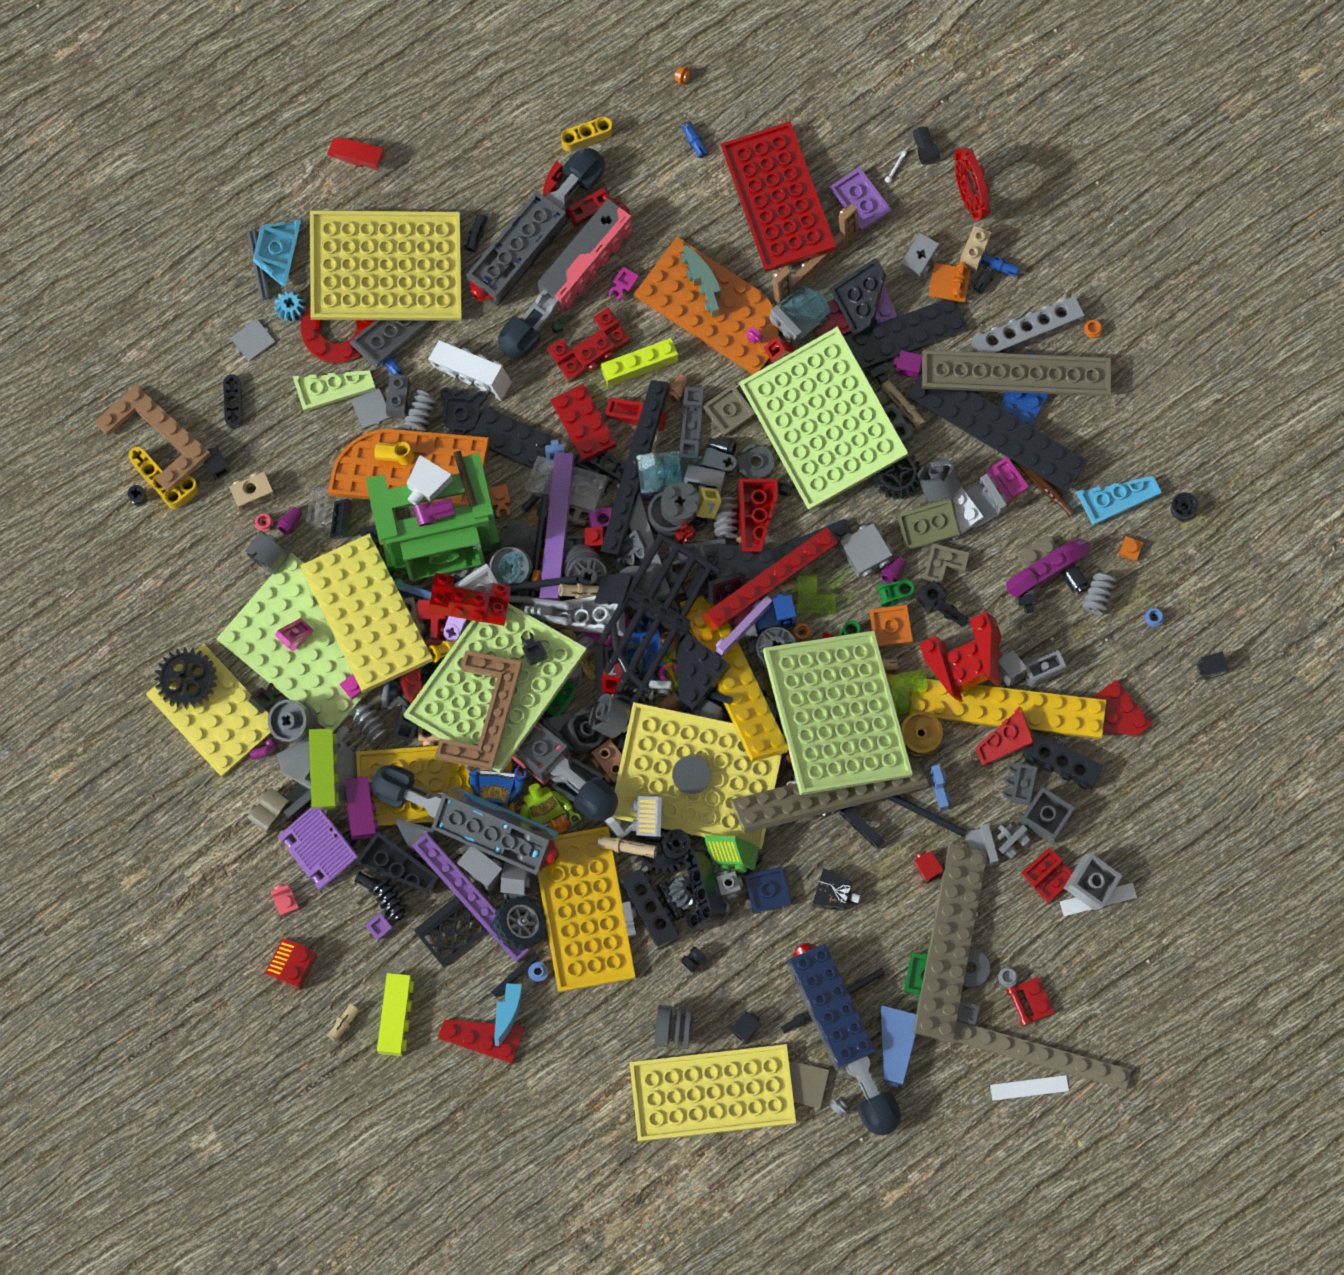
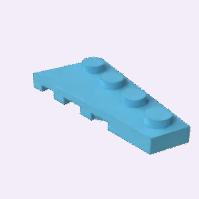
[1076,476,1162,526]

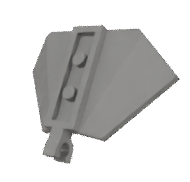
[277,726,357,802]

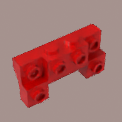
[547,307,631,383]
[428,573,511,626]

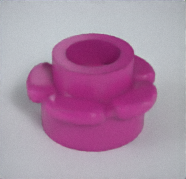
[746,327,764,344]

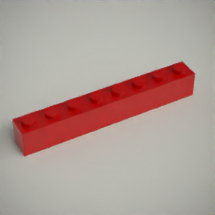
[702,527,838,633]

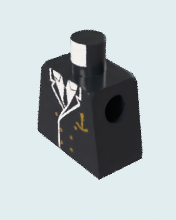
[812,868,861,911]

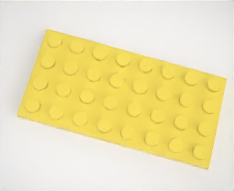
[300,534,433,693]
[629,1044,796,1142]

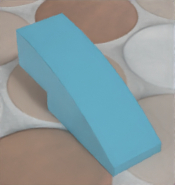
[494,984,522,1046]

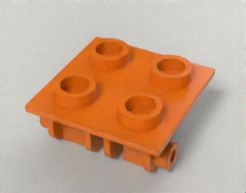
[928,262,971,302]

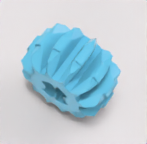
[274,290,306,322]

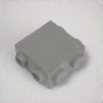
[839,523,893,578]

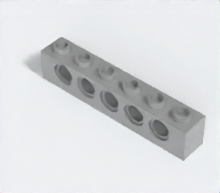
[971,296,1085,354]

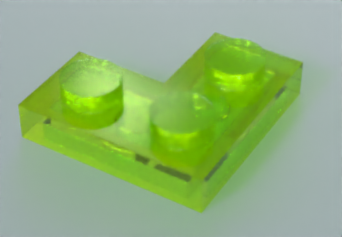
[797,574,836,614]
[887,669,928,715]

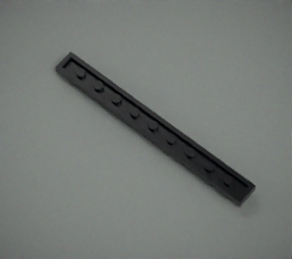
[600,380,670,557]

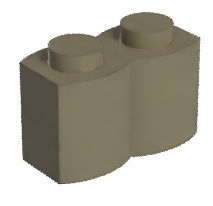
[248,788,292,834]

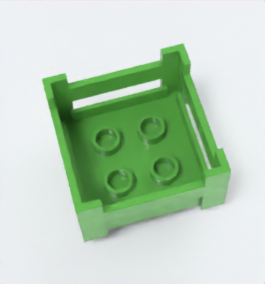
[366,453,500,582]

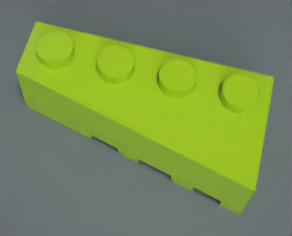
[309,729,339,809]

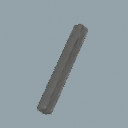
[247,230,271,300]

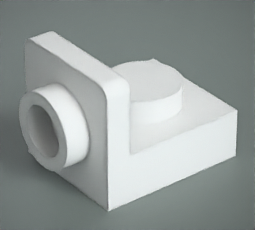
[645,681,673,704]
[604,817,633,838]

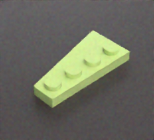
[293,370,376,412]

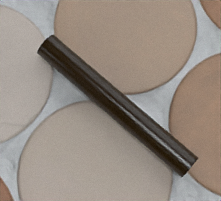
[453,451,477,507]

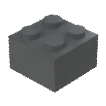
[1020,787,1075,845]

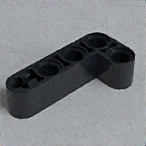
[684,849,726,929]

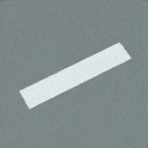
[1060,883,1137,916]
[990,1075,1069,1101]

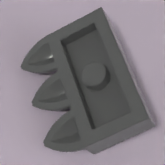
[611,530,647,571]
[1001,763,1037,805]

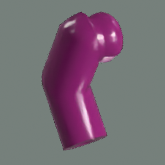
[250,739,277,760]

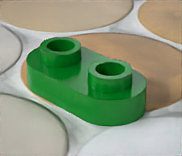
[547,681,576,717]

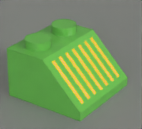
[705,835,759,872]

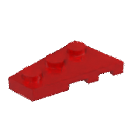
[975,707,1035,766]

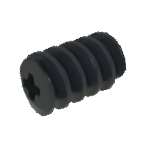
[372,878,412,922]

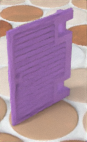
[278,808,359,890]

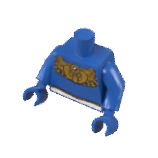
[467,766,528,807]

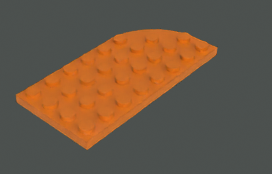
[634,237,778,375]
[328,429,489,507]

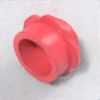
[255,514,273,532]

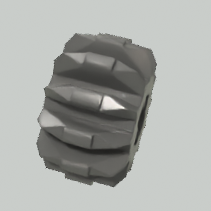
[669,875,697,910]

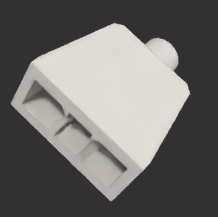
[407,455,452,506]

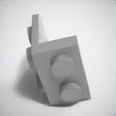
[769,297,821,345]
[966,474,1007,529]

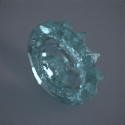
[498,553,524,584]

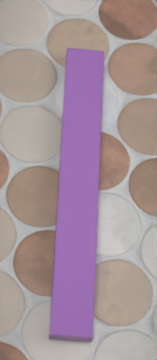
[539,453,575,600]
[412,832,531,962]

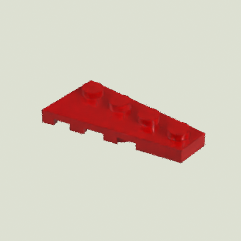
[438,1019,525,1064]

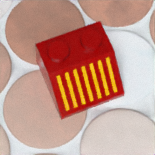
[265,939,317,991]

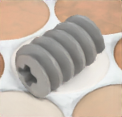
[403,390,437,432]
[714,497,738,539]
[1082,573,1117,615]
[350,703,389,746]

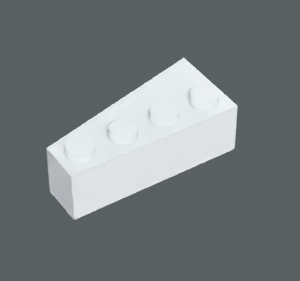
[428,340,512,401]
[545,596,626,636]

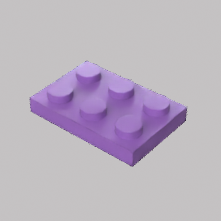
[829,167,892,232]

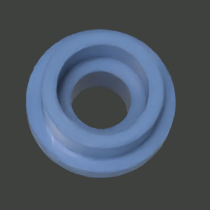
[1144,608,1164,627]
[528,962,548,982]

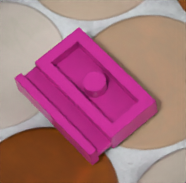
[984,457,1029,502]

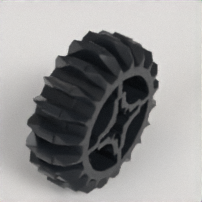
[872,451,921,500]

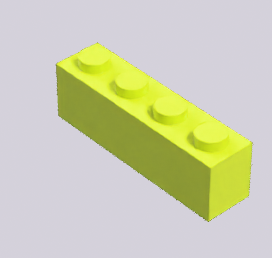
[601,338,678,388]
[377,973,415,1056]

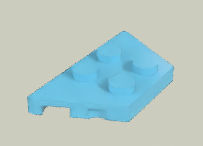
[253,220,301,287]

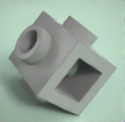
[716,870,743,900]

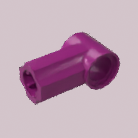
[413,498,455,527]

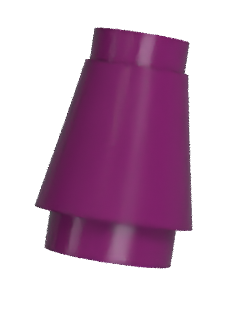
[276,507,302,535]
[881,556,906,583]

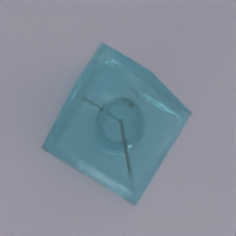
[775,285,831,322]

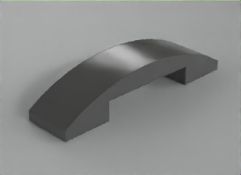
[679,387,704,460]

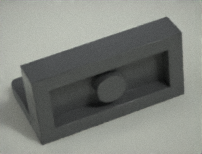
[284,784,311,822]

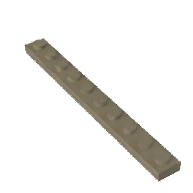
[953,1021,1131,1090]

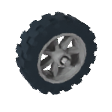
[493,896,547,951]

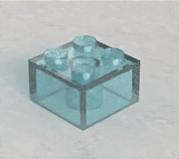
[637,451,683,493]

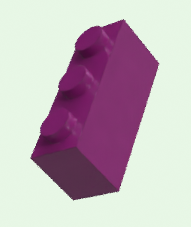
[344,776,379,840]

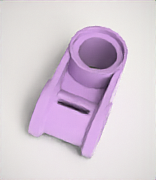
[444,616,471,641]

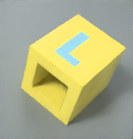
[696,487,722,519]

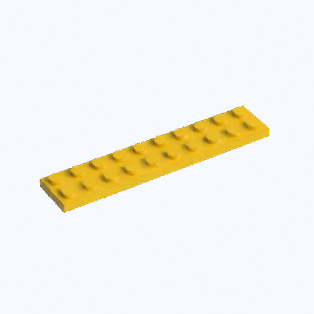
[679,596,788,762]
[909,678,1106,739]

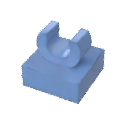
[545,439,565,463]

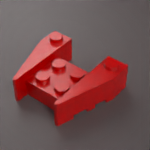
[919,612,1001,703]

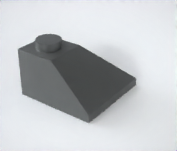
[396,819,437,860]

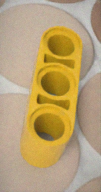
[561,117,613,152]

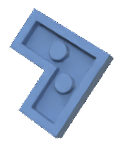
[930,764,951,812]

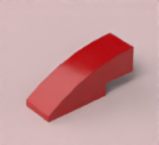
[327,138,385,171]
[604,397,668,432]

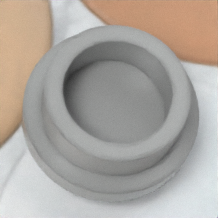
[998,968,1018,987]

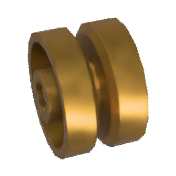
[900,711,943,758]

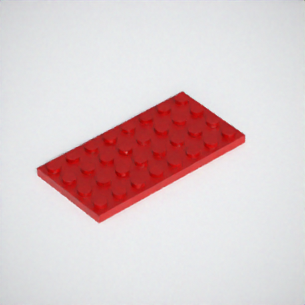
[720,121,836,273]

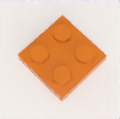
[869,605,913,648]

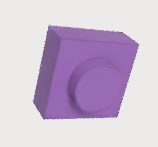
[365,913,393,941]

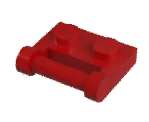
[1006,976,1054,1026]

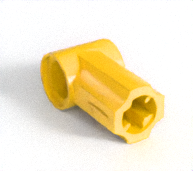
[374,442,415,465]

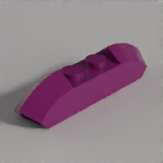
[1006,538,1090,598]

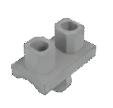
[995,824,1030,859]

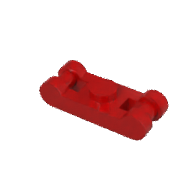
[565,187,616,227]

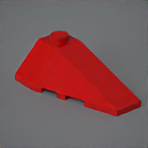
[737,479,778,552]

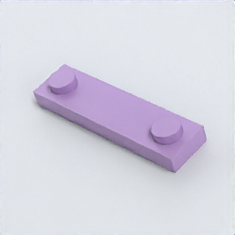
[715,596,772,658]

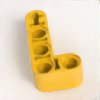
[128,447,198,509]

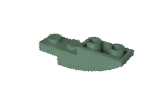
[680,245,721,318]

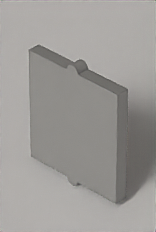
[231,319,275,362]
[351,388,391,429]

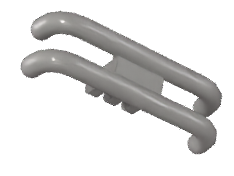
[509,595,573,626]

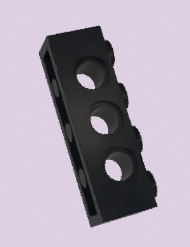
[1022,732,1104,790]
[620,868,680,950]

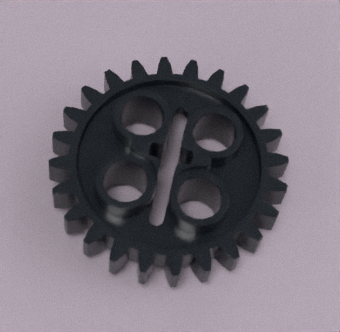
[154,647,218,710]
[630,828,693,876]

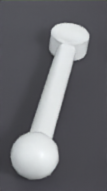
[885,150,907,183]

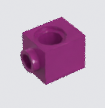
[893,351,922,379]
[589,507,612,530]

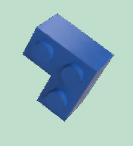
[756,594,796,635]

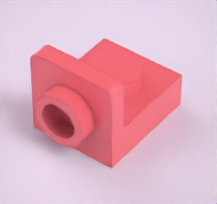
[271,884,299,916]

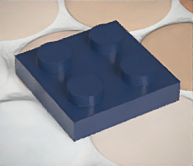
[744,867,791,915]

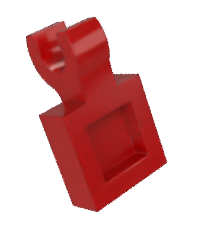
[675,524,695,544]

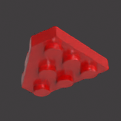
[1092,680,1152,737]

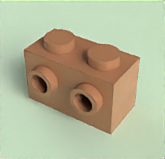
[591,739,622,787]

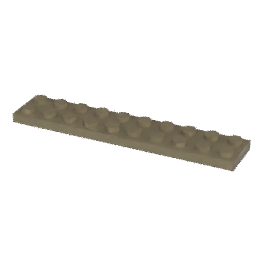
[922,350,1111,396]
[731,755,928,833]
[913,843,987,1042]

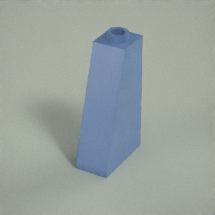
[880,1006,916,1089]

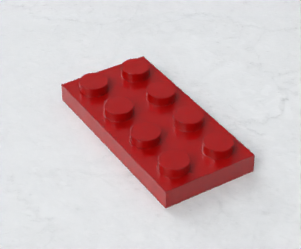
[550,383,617,463]

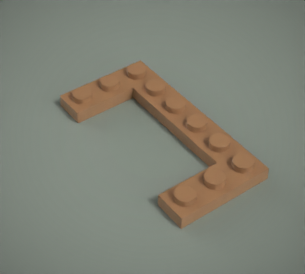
[772,204,859,306]
[94,385,211,493]
[435,651,522,771]

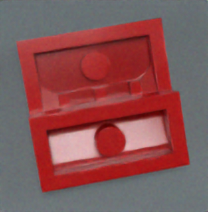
[1021,847,1073,904]

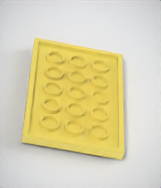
[146,644,272,777]

